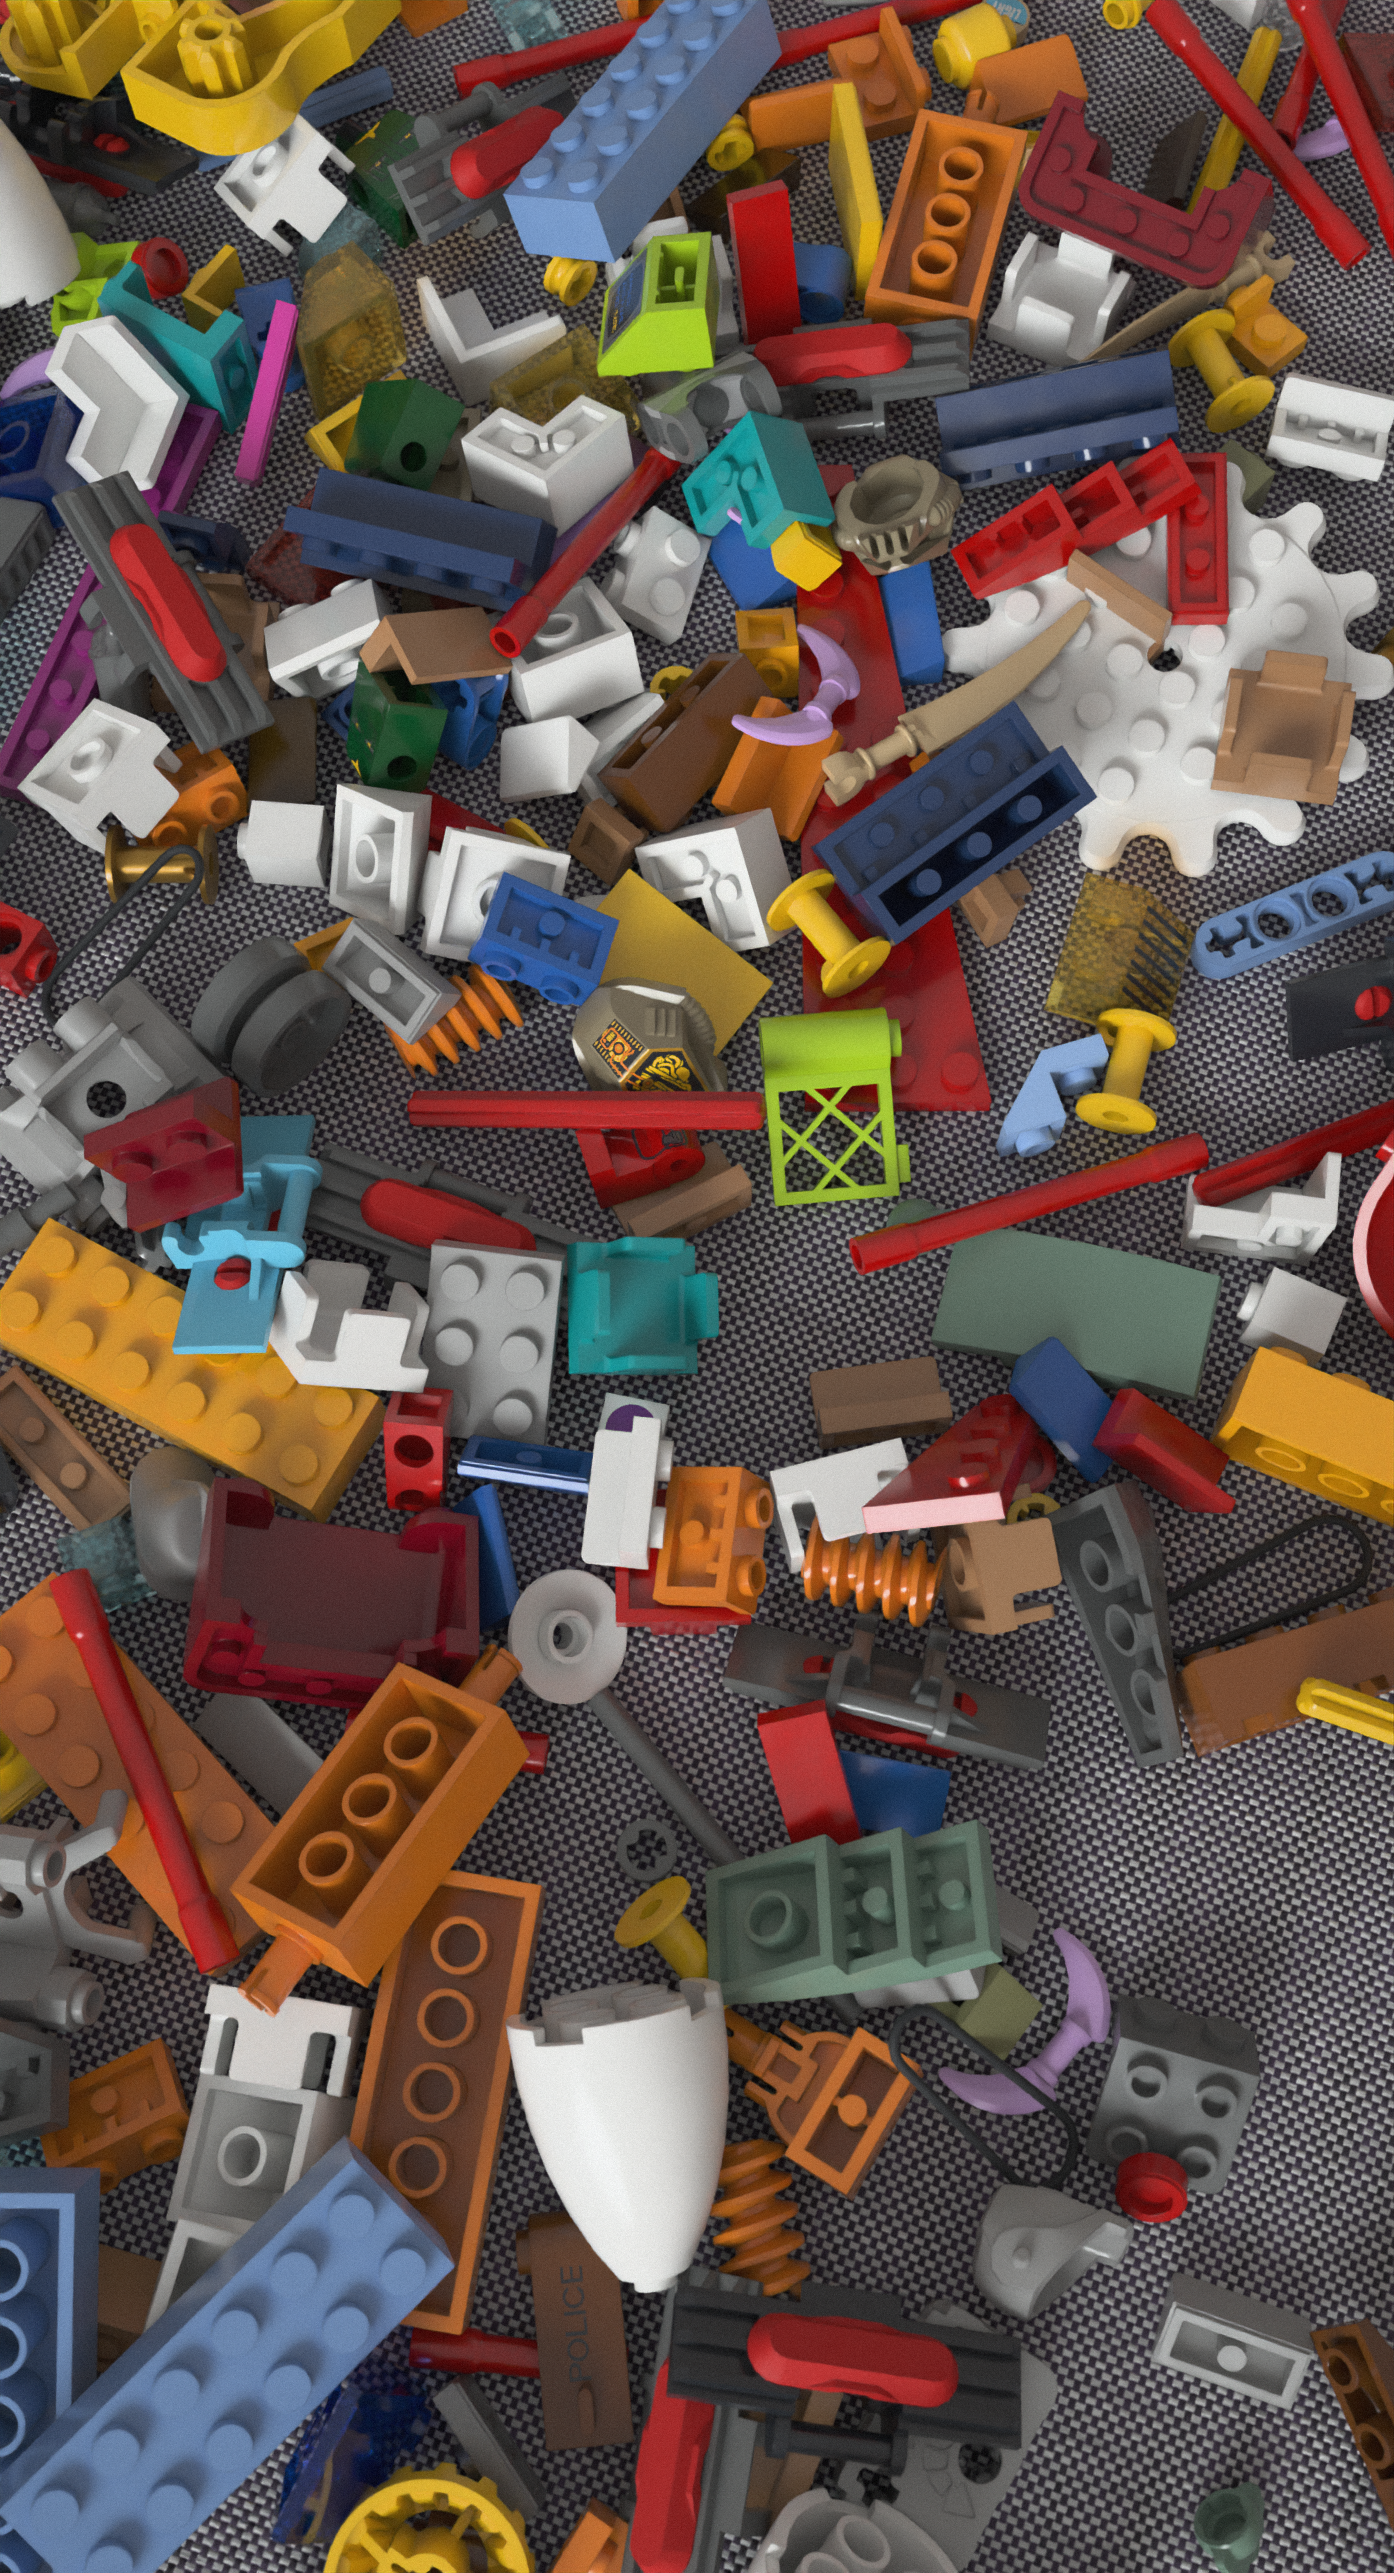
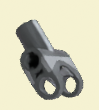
[636,350,782,464]

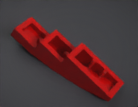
[950,438,1202,600]

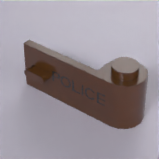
[516,2210,634,2452]

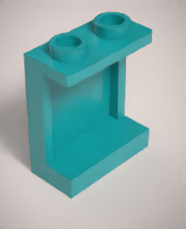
[97,260,259,435]

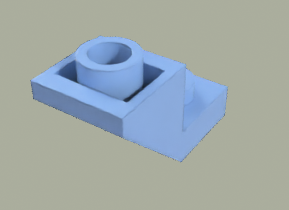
[996,1033,1109,1157]

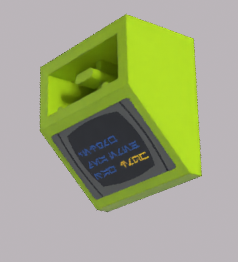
[597,232,720,376]

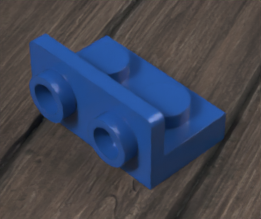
[467,872,619,1006]

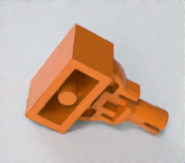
[724,2007,924,2201]

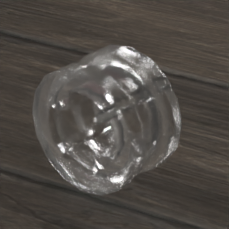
[1258,0,1304,51]

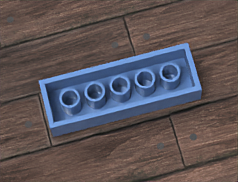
[503,0,782,263]
[0,2135,455,2573]
[0,2167,100,2573]

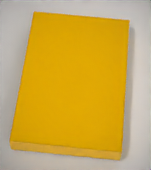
[828,82,883,301]
[596,869,773,1057]

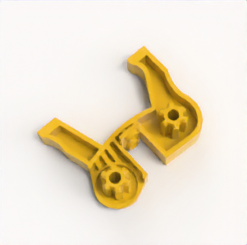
[0,0,402,156]

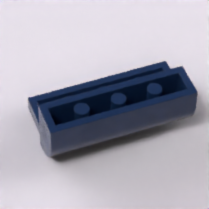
[935,344,1181,491]
[283,467,558,612]
[811,700,1097,947]

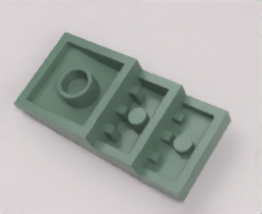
[931,1229,1223,1401]
[705,1819,1003,2005]

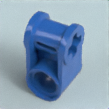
[793,242,853,324]
[235,277,310,392]
[430,674,509,771]

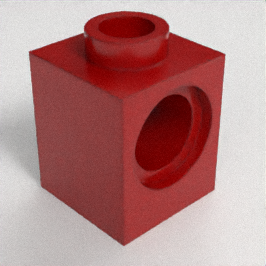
[0,901,60,998]

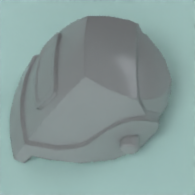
[972,2184,1134,2322]

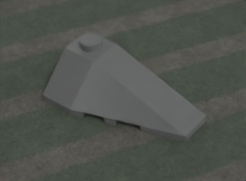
[1040,1480,1184,1768]

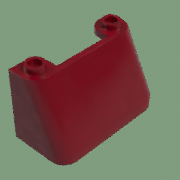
[1018,90,1275,291]
[183,1477,479,1709]

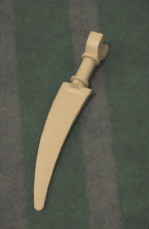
[1080,231,1296,362]
[821,600,1091,807]

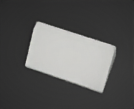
[500,715,601,804]

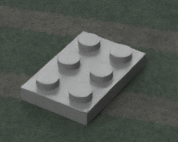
[422,1239,565,1446]

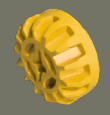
[324,2462,536,2573]

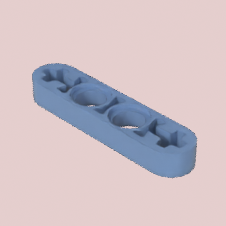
[1190,851,1394,979]

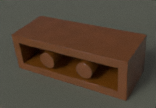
[597,652,775,833]

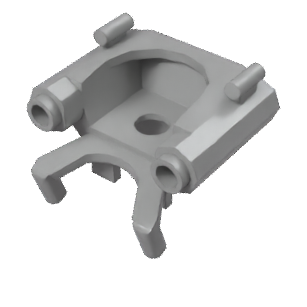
[0,976,242,1234]
[0,1789,158,2033]

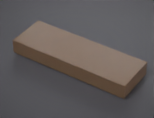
[0,1364,132,1548]

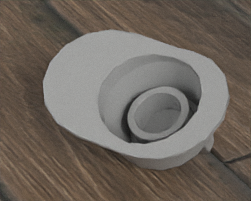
[129,1446,216,1602]

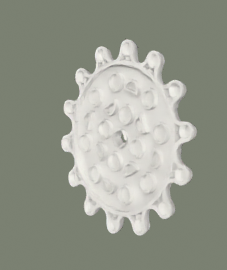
[941,457,1394,878]

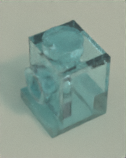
[488,0,568,51]
[55,1516,157,1613]

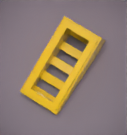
[771,521,843,591]

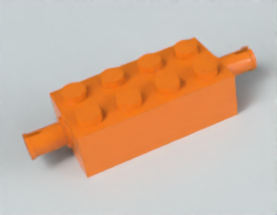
[863,89,1029,362]
[229,1644,530,2017]

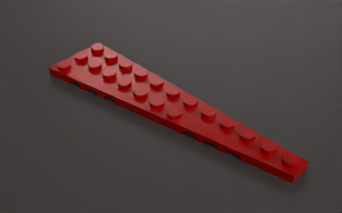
[796,465,992,1112]

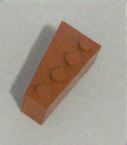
[1175,1586,1394,1757]

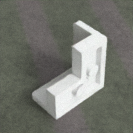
[416,276,569,407]
[45,315,190,491]
[461,394,634,538]
[634,807,798,952]
[1181,1152,1342,1265]

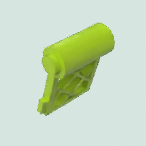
[759,1007,911,1206]

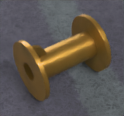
[105,824,219,904]

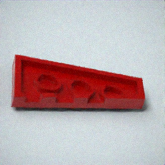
[861,1394,1040,1534]

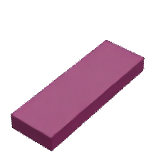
[234,300,302,488]

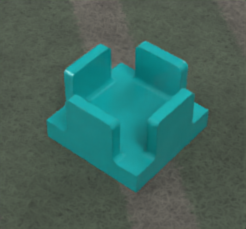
[567,1237,719,1375]

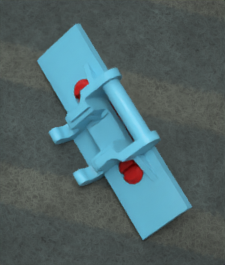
[162,1115,323,1354]

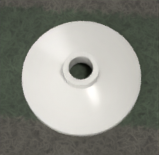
[508,1569,627,1704]

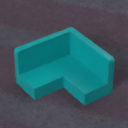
[681,410,836,549]

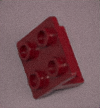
[84,1076,244,1233]

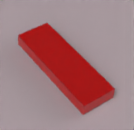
[726,179,802,346]
[1165,452,1229,625]
[757,1699,863,1845]

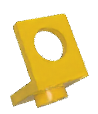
[181,244,246,334]

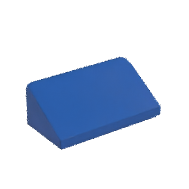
[693,519,797,611]
[877,560,945,687]
[1009,1336,1113,1484]
[457,1435,593,1497]
[452,1484,521,1633]
[839,1749,951,1838]

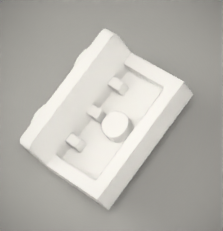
[1265,372,1394,482]
[599,506,712,646]
[581,1416,674,1570]

